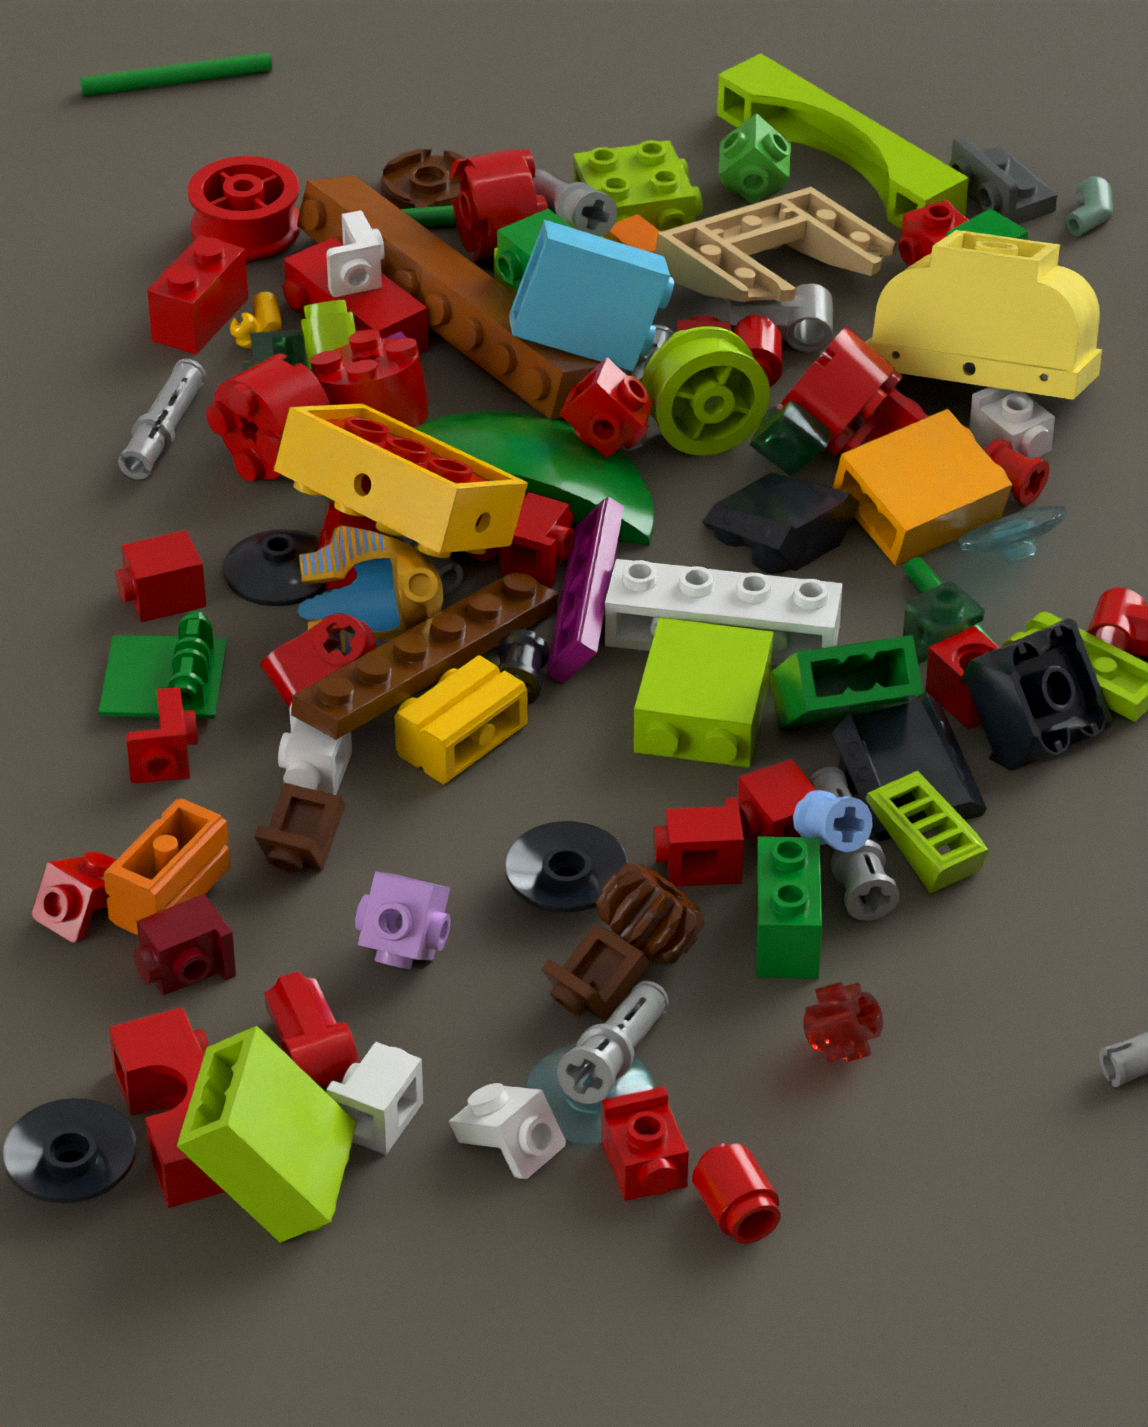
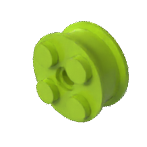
[642,326,770,456]

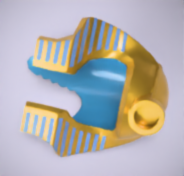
[297,525,443,654]

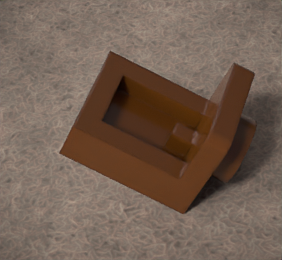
[254,783,345,872]
[541,923,651,1022]

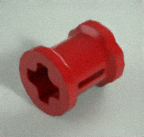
[984,438,1050,505]

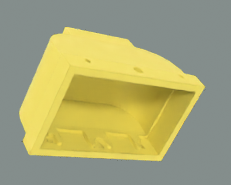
[865,230,1102,400]

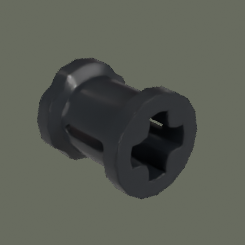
[497,629,550,705]

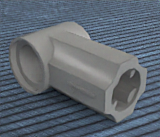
[730,284,833,353]

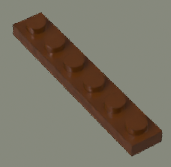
[291,570,558,740]

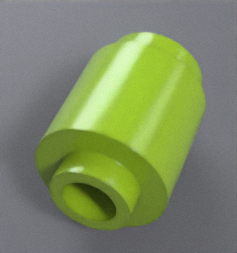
[300,300,356,370]

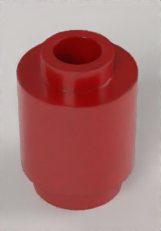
[731,315,782,387]
[692,1144,781,1244]

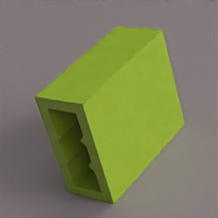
[633,617,773,768]
[177,1026,357,1243]

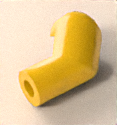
[230,291,282,349]

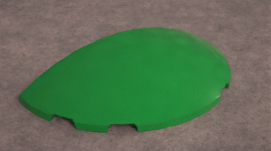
[415,410,654,546]

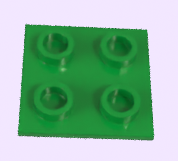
[98,611,227,719]

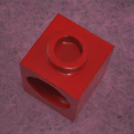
[925,626,999,729]

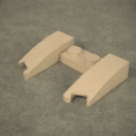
[655,187,896,302]

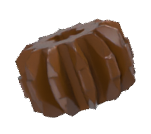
[595,863,705,964]

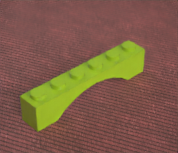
[717,53,968,229]

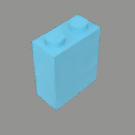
[509,220,674,372]

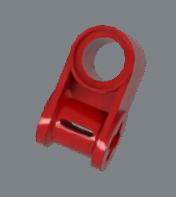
[260,613,376,708]

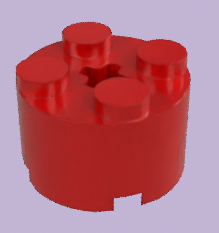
[450,148,548,261]
[776,326,903,457]
[310,330,429,428]
[205,354,331,482]

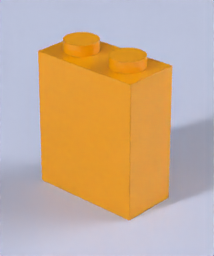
[832,409,1013,566]

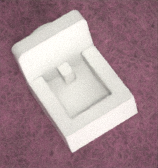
[326,210,385,297]
[448,1083,566,1179]

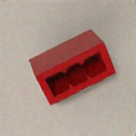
[147,235,248,355]

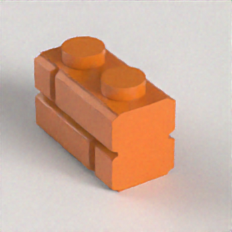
[104,798,231,935]

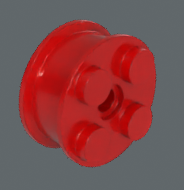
[187,156,301,264]

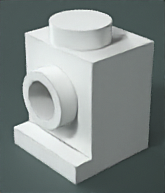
[969,387,1055,459]
[278,703,352,795]
[326,1042,423,1155]

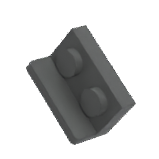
[949,137,1057,224]

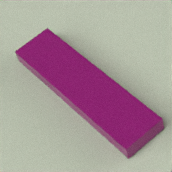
[547,496,624,685]

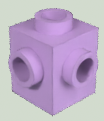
[355,871,451,969]

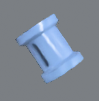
[793,790,872,852]

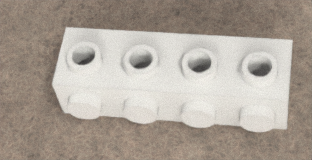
[605,559,842,665]

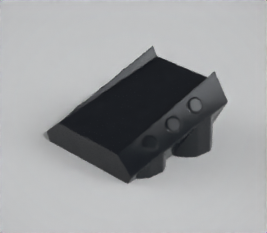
[702,472,860,574]
[959,618,1113,771]
[832,693,987,841]

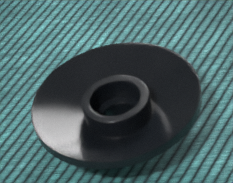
[224,529,326,606]
[505,821,628,912]
[3,1098,136,1203]

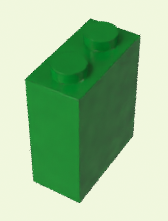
[769,635,923,730]

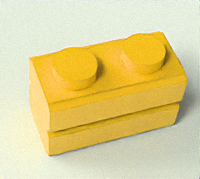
[394,655,528,785]

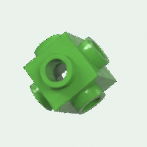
[718,113,791,205]

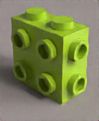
[573,140,703,232]

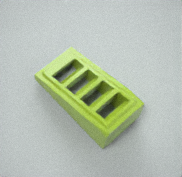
[866,771,989,894]

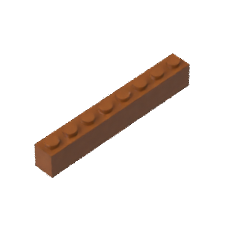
[297,175,601,420]

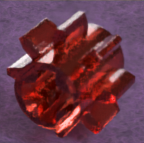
[803,981,883,1062]

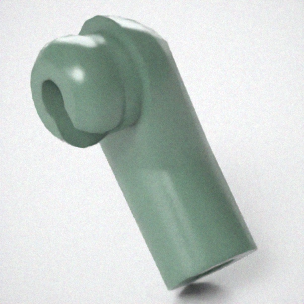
[1065,176,1113,236]

